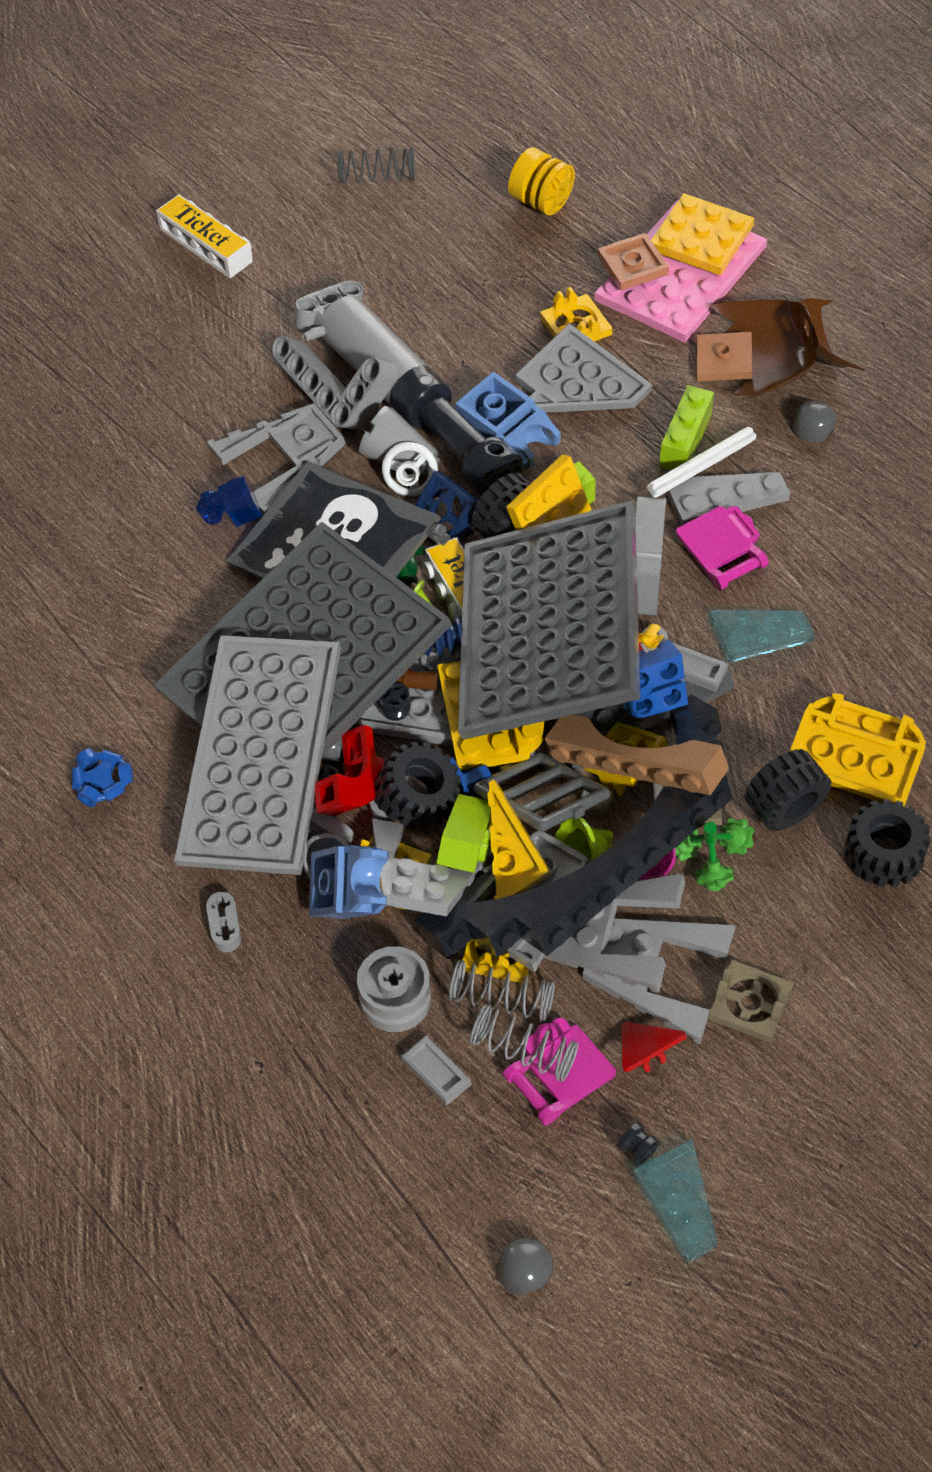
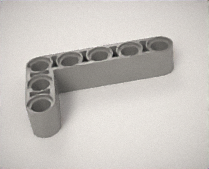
[272,336,398,431]
[636,497,666,616]

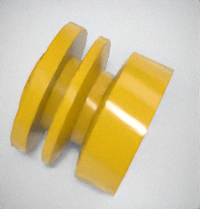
[508,147,575,216]

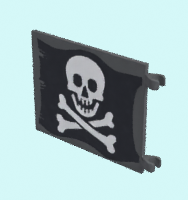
[227,462,450,579]

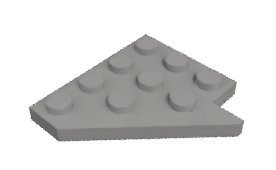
[515,323,652,413]

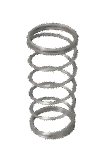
[449,959,555,1022]
[469,1004,579,1082]

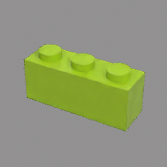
[659,385,714,470]
[437,794,492,873]

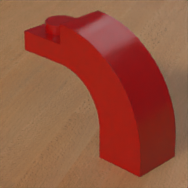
[314,725,384,816]

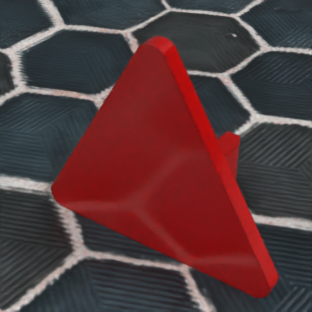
[622,1022,687,1073]

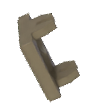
[708,960,794,1043]

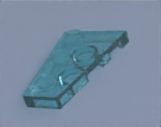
[709,610,815,663]
[633,1139,718,1263]

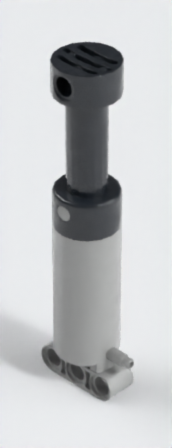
[294,280,523,496]

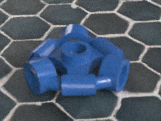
[71,748,133,807]

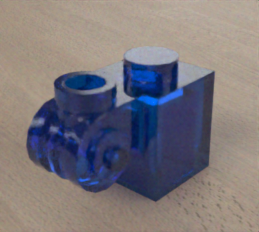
[196,476,263,527]

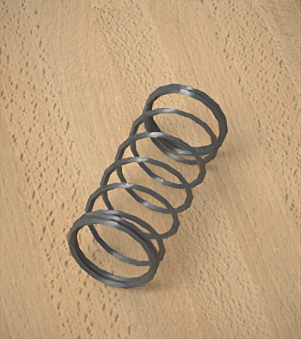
[337,147,415,184]

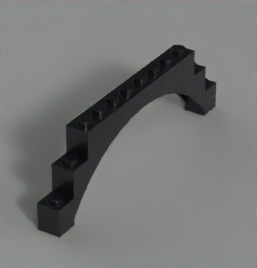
[415,694,732,959]

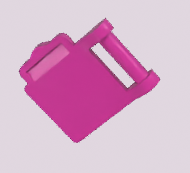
[676,506,769,591]
[502,1018,616,1126]

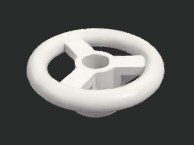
[382,442,438,497]

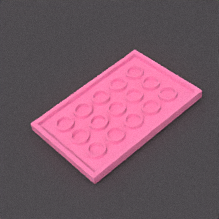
[594,200,767,343]

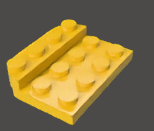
[437,661,544,771]
[790,693,926,807]

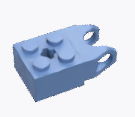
[455,372,561,468]
[309,845,389,919]

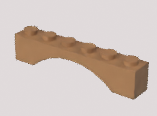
[545,715,729,795]

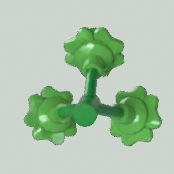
[675,818,754,892]

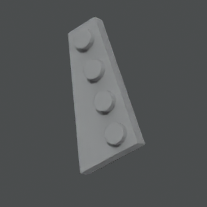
[666,472,790,526]

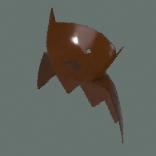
[710,298,864,398]

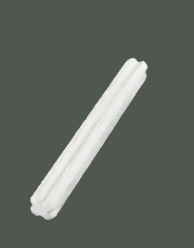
[647,427,756,498]

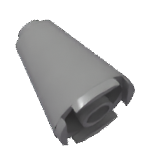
[359,406,440,475]

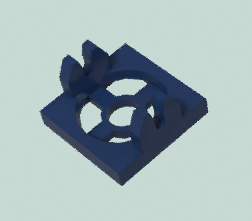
[415,470,478,539]

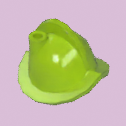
[555,817,613,862]

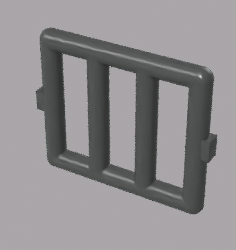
[473,752,610,832]

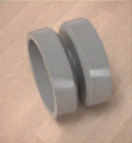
[357,947,431,1032]

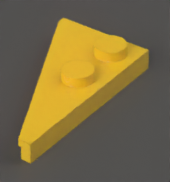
[487,780,552,900]

